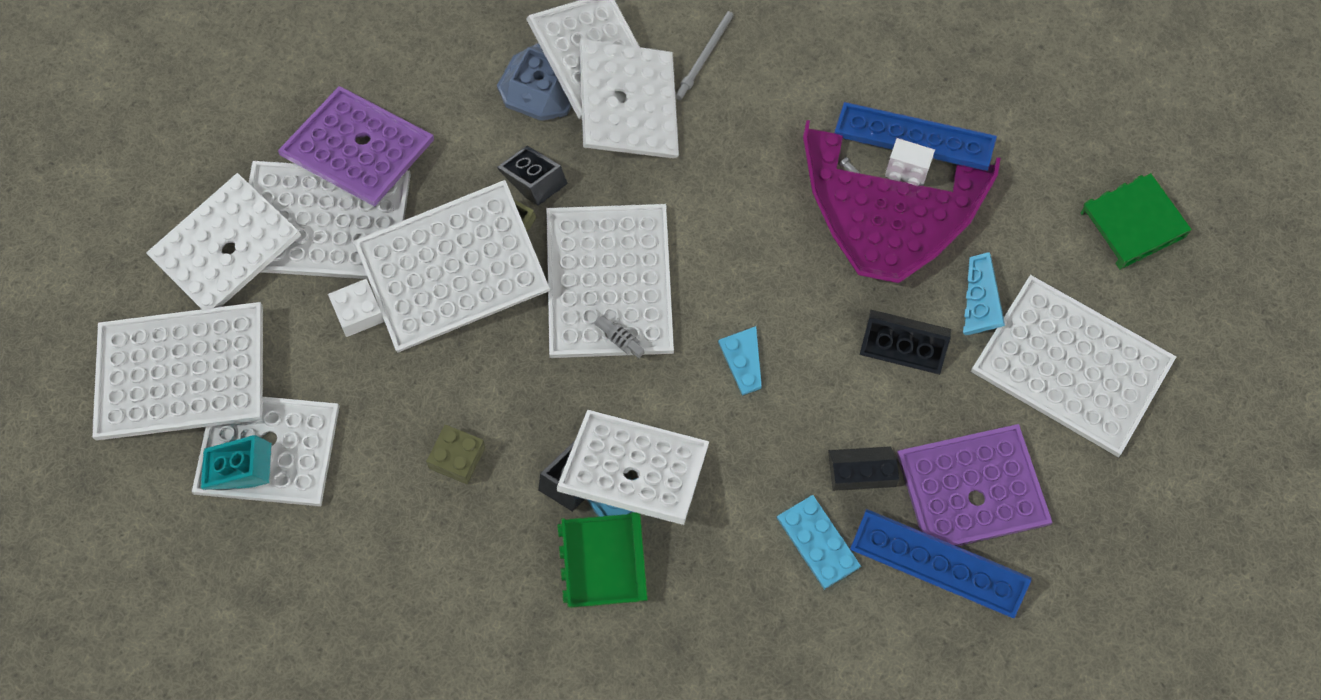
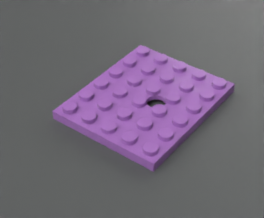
[278,86,434,207]
[897,424,1053,546]

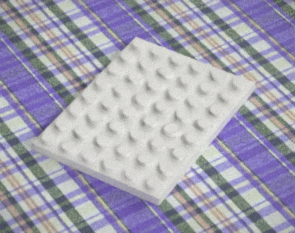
[249,161,411,279]
[354,180,551,353]
[547,204,674,358]
[971,275,1176,457]
[92,302,263,441]

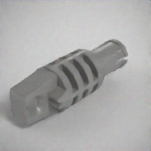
[594,314,645,359]

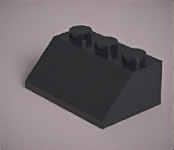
[828,446,899,491]

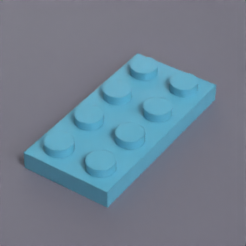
[777,495,861,590]

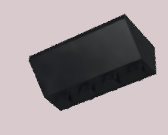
[859,309,951,375]

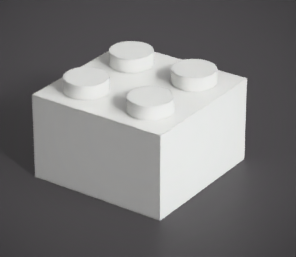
[885,138,935,186]
[328,278,385,337]

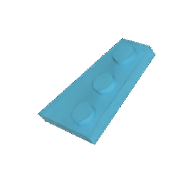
[718,326,762,396]

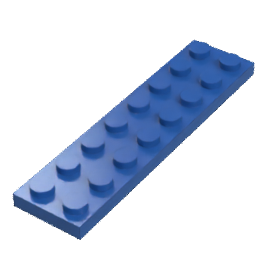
[834,102,997,171]
[850,509,1031,618]

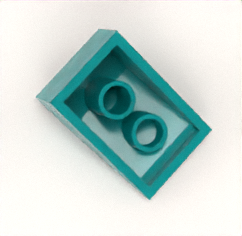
[201,435,272,490]

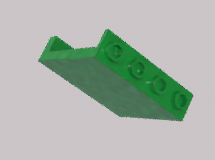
[1081,173,1192,270]
[558,512,648,608]

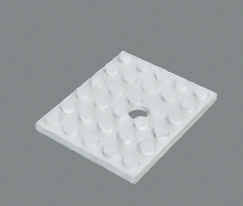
[526,0,639,119]
[579,39,679,158]
[146,173,301,309]
[192,397,340,506]
[557,410,709,525]

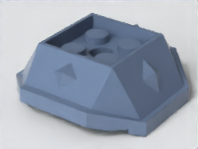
[497,43,572,121]

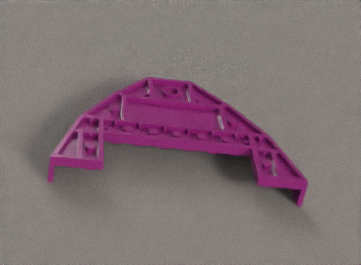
[803,120,1001,283]

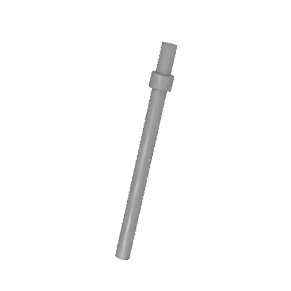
[675,11,734,100]

